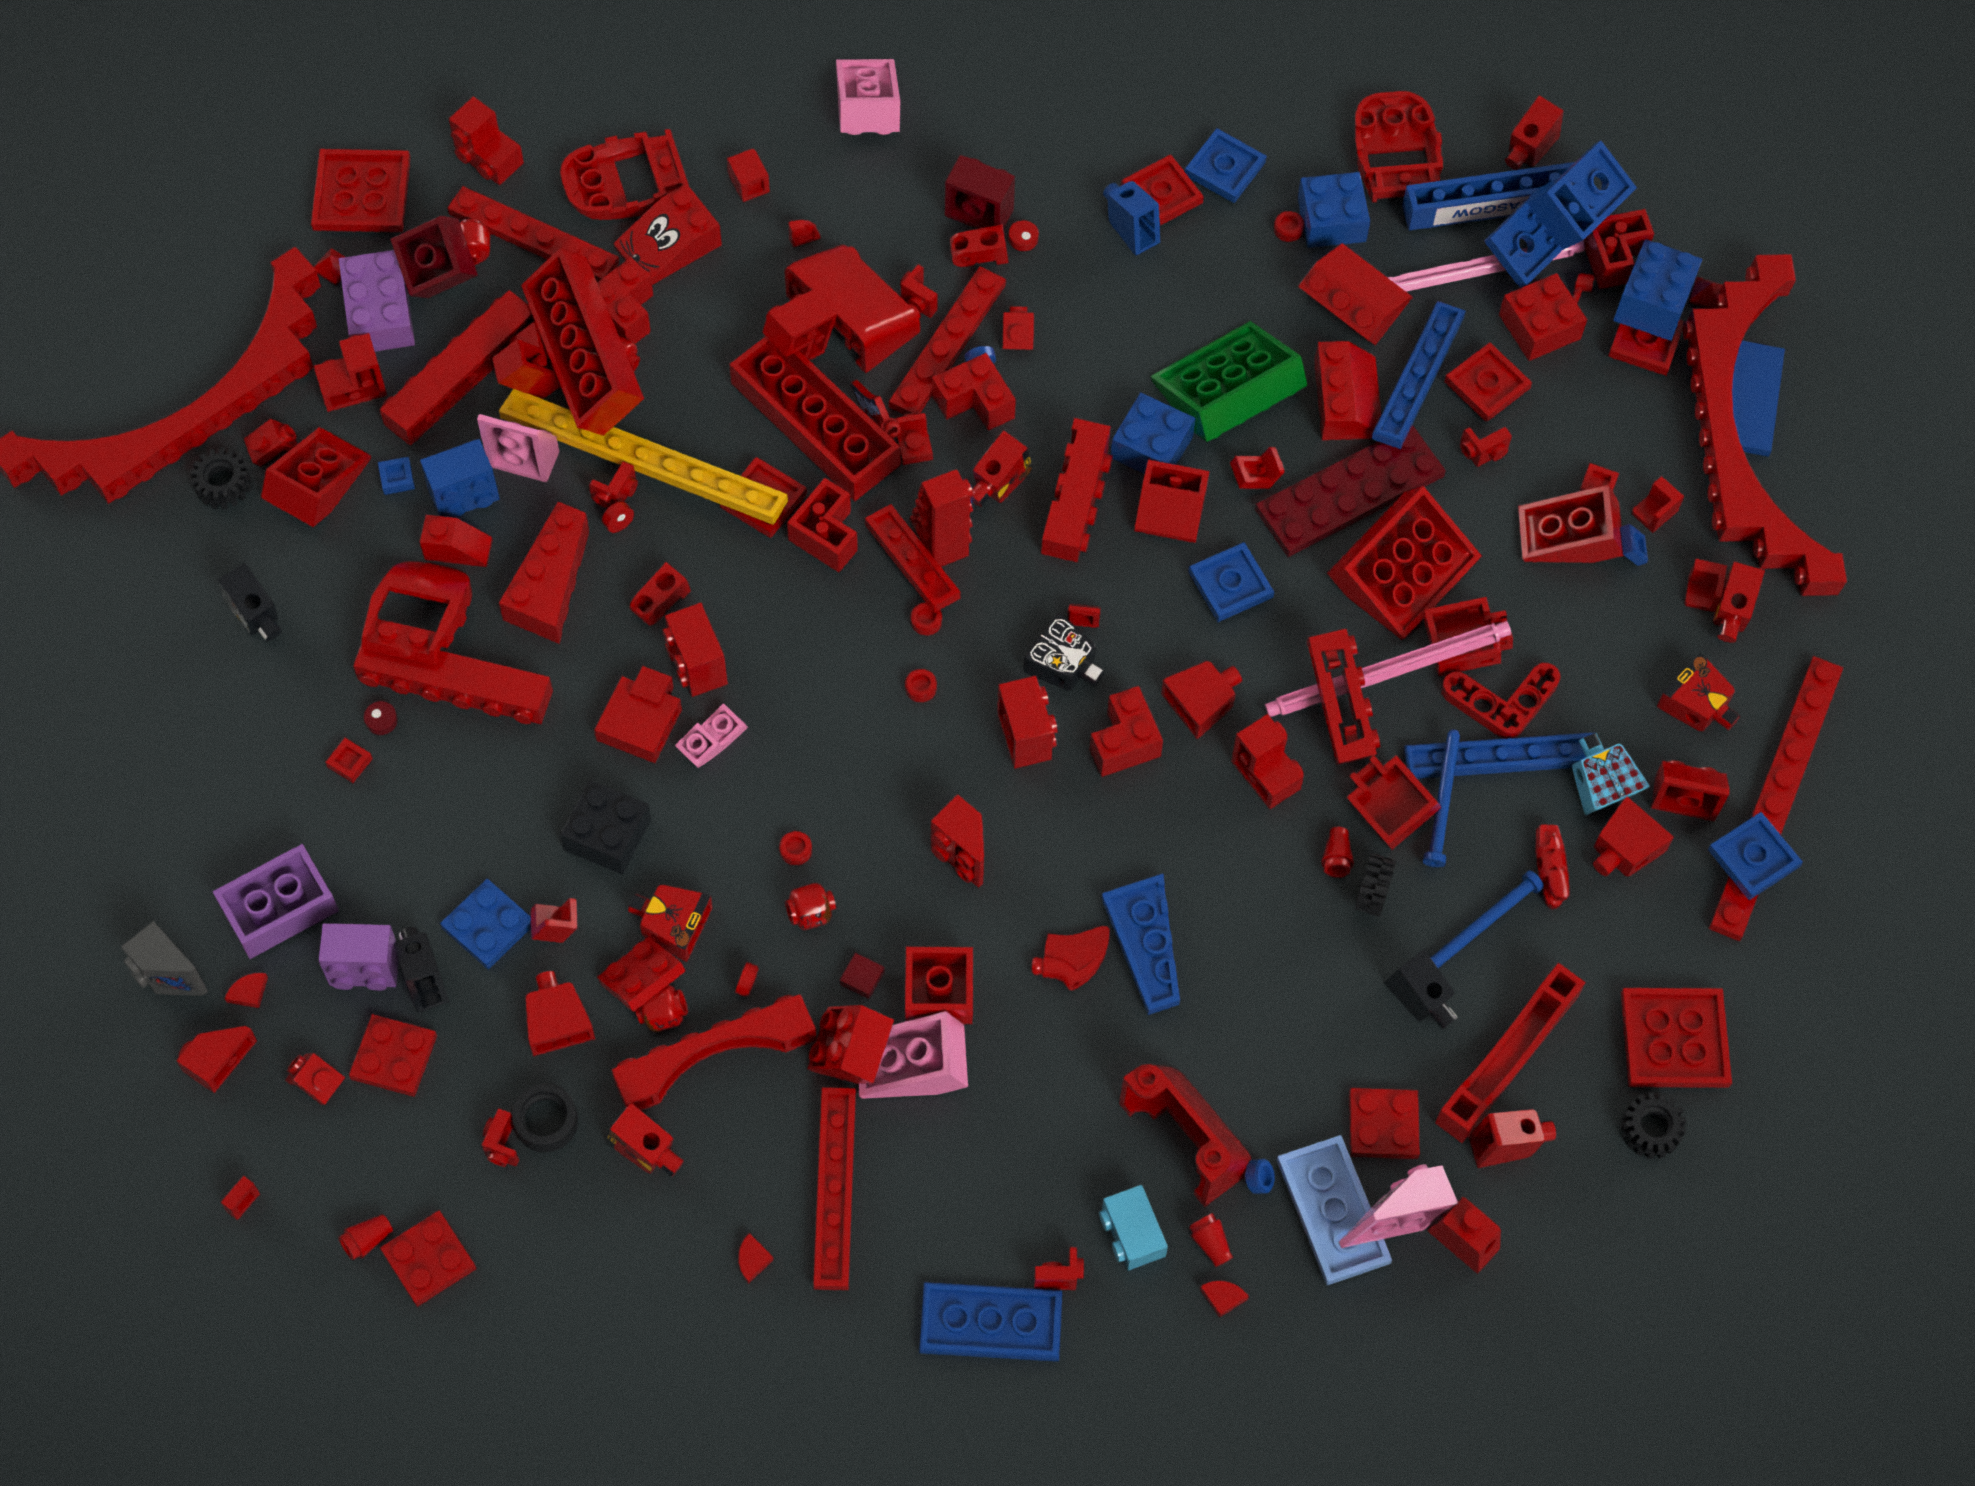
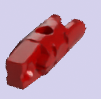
[1535,824,1570,910]

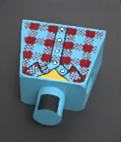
[1572,733,1649,815]

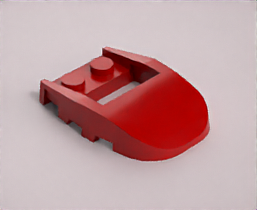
[1355,91,1443,203]
[560,129,689,220]
[362,561,472,665]

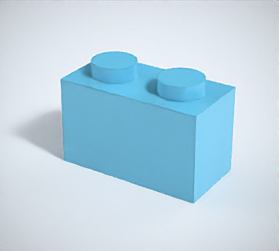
[1099,1185,1168,1271]

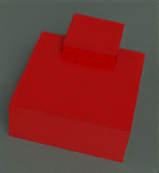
[1424,597,1513,677]
[594,666,682,763]
[1347,755,1441,850]

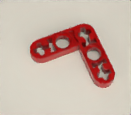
[1441,663,1560,739]

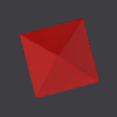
[314,248,345,286]
[1688,277,1723,309]

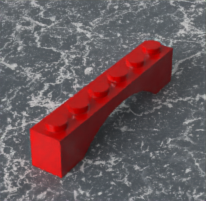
[1435,962,1586,1144]
[611,994,817,1111]

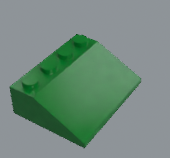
[1151,321,1308,442]

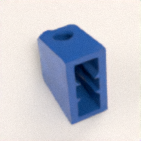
[1103,181,1161,256]

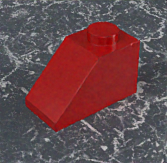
[420,515,493,567]
[176,1026,257,1093]

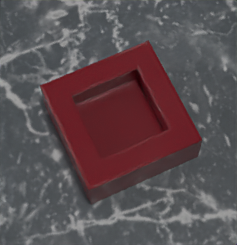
[840,953,885,999]

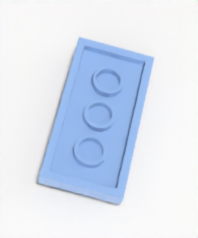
[1276,1135,1392,1286]

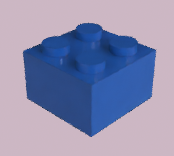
[1297,172,1370,248]
[1111,392,1196,474]
[420,438,500,518]

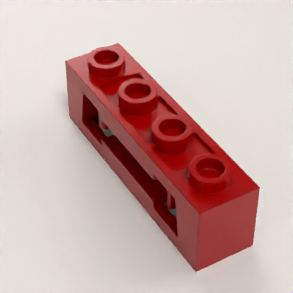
[1307,629,1380,765]

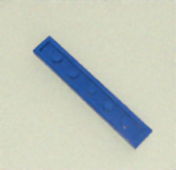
[1372,301,1466,449]
[1403,732,1595,779]

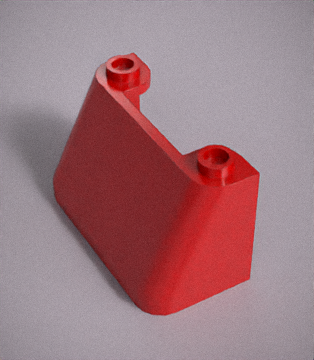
[784,244,921,373]
[1119,1064,1251,1207]

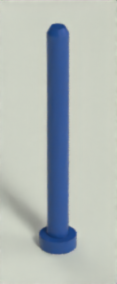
[1423,729,1460,867]
[1430,870,1544,968]

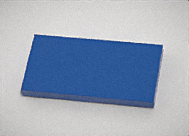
[1732,341,1785,457]
[919,1282,1062,1362]

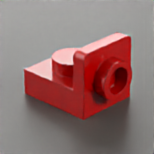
[896,413,933,465]
[1034,1247,1084,1290]

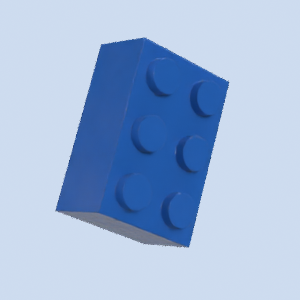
[1613,239,1703,341]

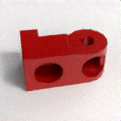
[950,224,1009,267]
[629,562,691,626]

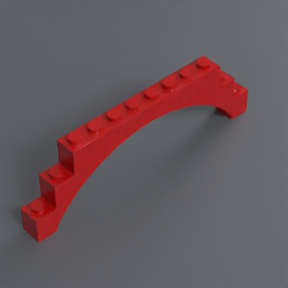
[0,247,321,504]
[1683,254,1847,596]

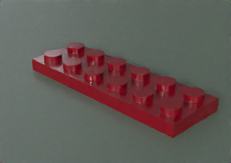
[1255,425,1446,557]

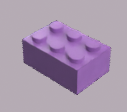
[339,250,415,351]
[212,844,339,959]

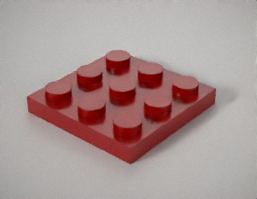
[311,149,411,232]
[1621,988,1732,1088]

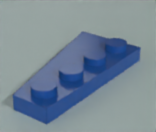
[1101,874,1180,1015]

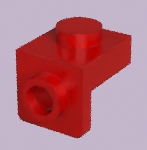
[900,264,938,318]
[1003,307,1034,350]
[244,419,297,467]
[1460,427,1512,467]
[1230,447,1285,489]
[589,461,638,508]
[285,1053,345,1105]
[482,1108,519,1167]

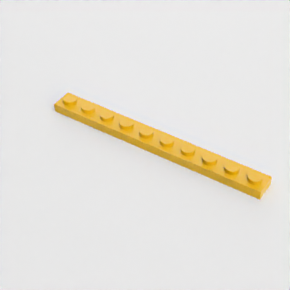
[499,389,788,525]

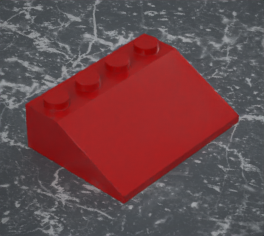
[1327,486,1482,640]

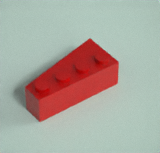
[1041,418,1113,563]
[909,469,973,567]
[499,502,589,644]

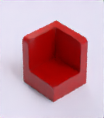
[727,149,770,202]
[1631,476,1684,533]
[1684,559,1727,612]
[531,898,577,943]

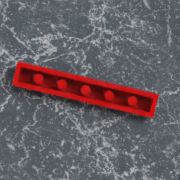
[380,290,535,446]
[353,644,553,724]

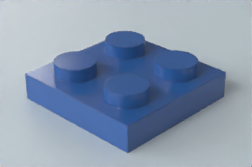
[1185,128,1267,203]
[1188,542,1274,622]
[1708,812,1803,900]
[440,879,531,970]

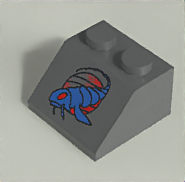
[121,921,208,996]

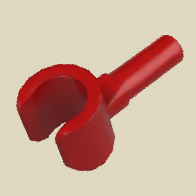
[1572,273,1594,303]

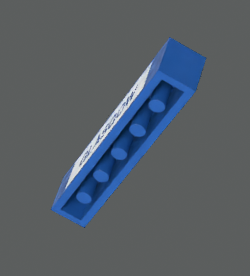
[1402,162,1575,231]

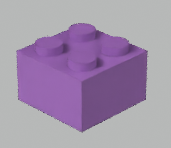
[319,923,399,991]

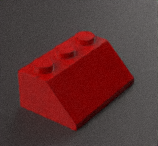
[1298,243,1413,346]
[1314,341,1381,440]

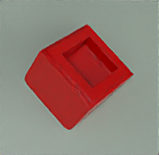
[1068,604,1101,628]

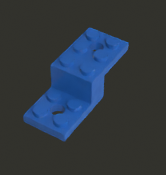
[1484,141,1637,288]

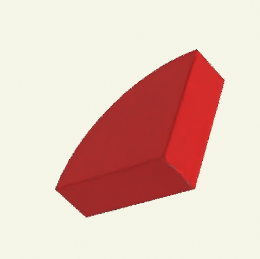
[788,220,821,247]
[224,973,268,1008]
[739,1233,774,1284]
[1200,1281,1249,1318]

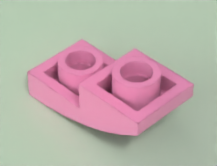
[675,703,748,768]

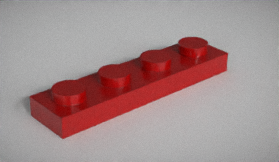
[865,504,961,613]

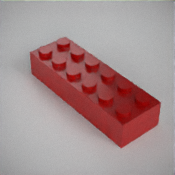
[521,247,644,436]
[729,336,901,502]

